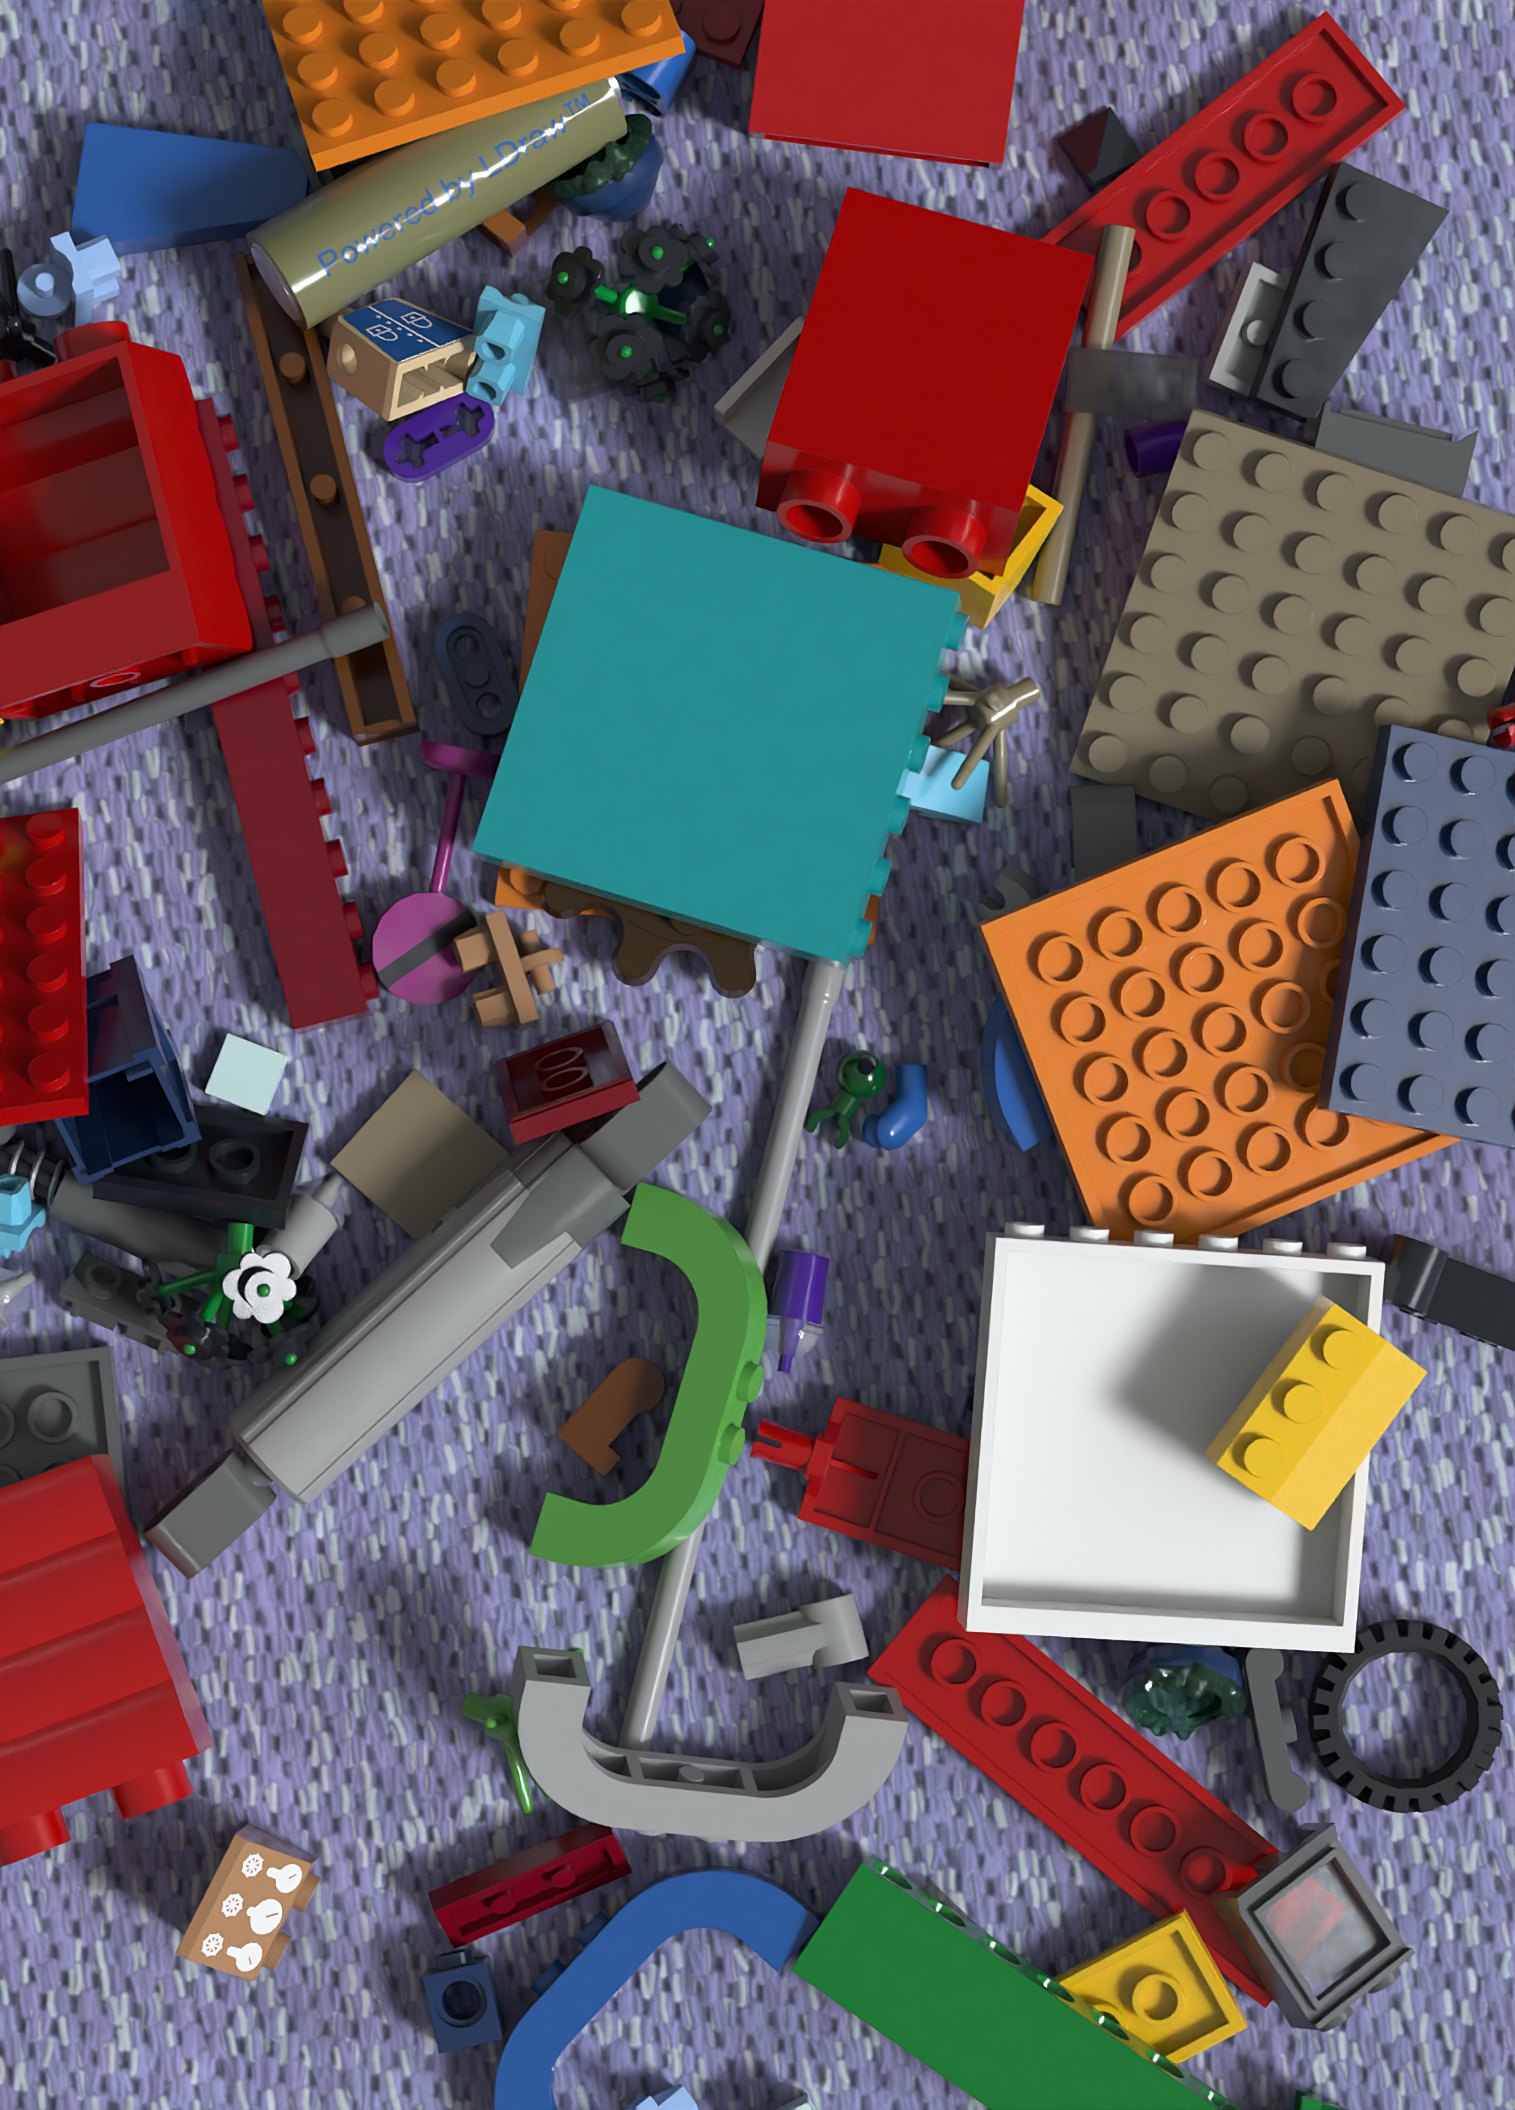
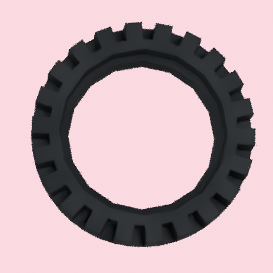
[1307,1619,1504,1814]

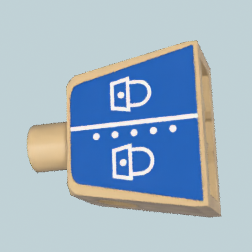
[319,297,478,422]

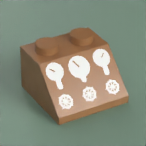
[175,1823,321,1981]

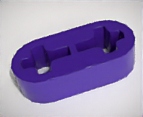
[383,392,496,483]

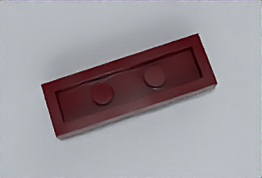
[428,1822,633,1949]

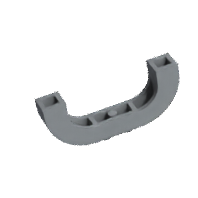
[511,1645,909,1842]

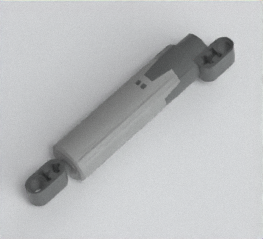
[142,1059,712,1579]

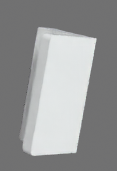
[714,315,805,462]

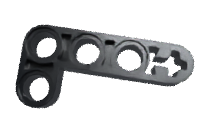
[1377,1234,1515,1351]

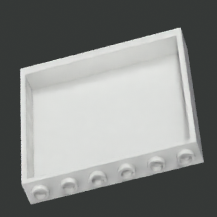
[957,1221,1385,1653]

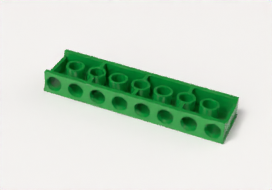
[791,1854,1243,2110]

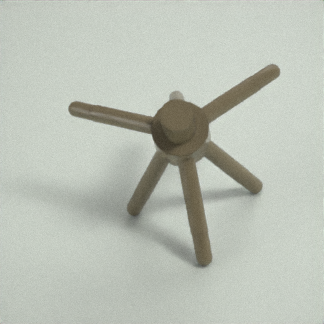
[930,670,1040,808]

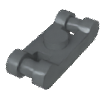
[1240,1647,1309,1812]

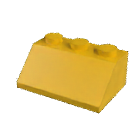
[1205,1294,1427,1531]

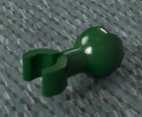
[806,1050,886,1149]

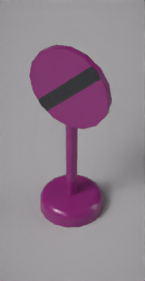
[371,739,502,1005]

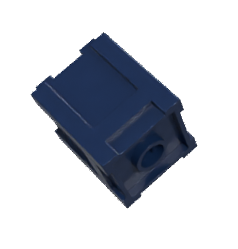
[54,954,202,1187]

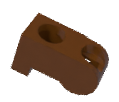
[556,1357,667,1477]

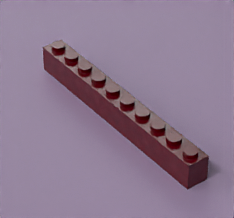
[194,397,380,1034]

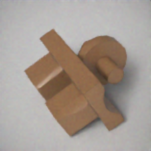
[452,909,565,1031]

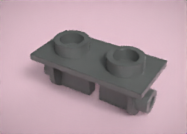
[58,1252,201,1356]

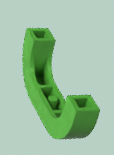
[528,1182,768,1569]

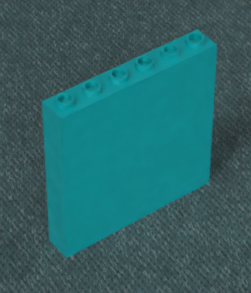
[471,484,969,971]

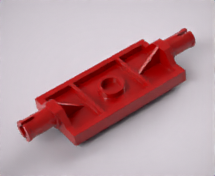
[749,1396,971,1573]

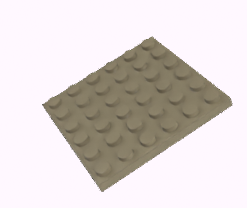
[1068,407,1515,842]

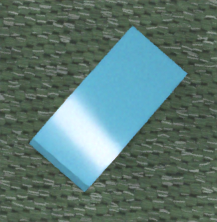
[902,745,990,826]

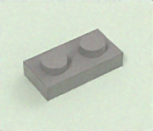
[1199,262,1290,406]

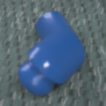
[862,1064,928,1151]

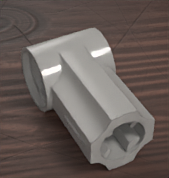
[733,1592,869,1680]

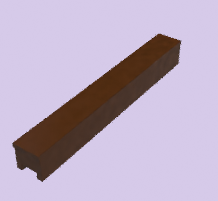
[231,251,420,747]

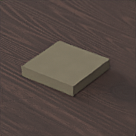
[330,1068,510,1241]

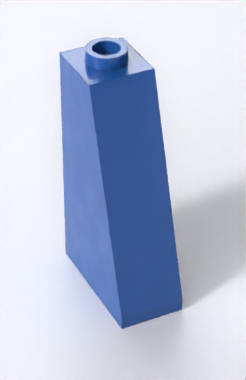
[70,122,314,257]

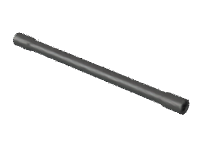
[0,602,390,785]

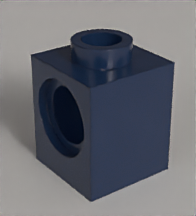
[422,1948,506,2054]

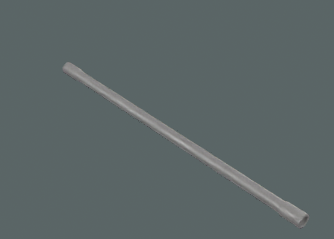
[617,960,845,1751]

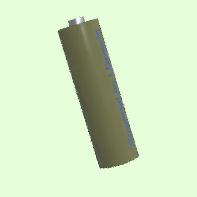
[246,76,627,330]

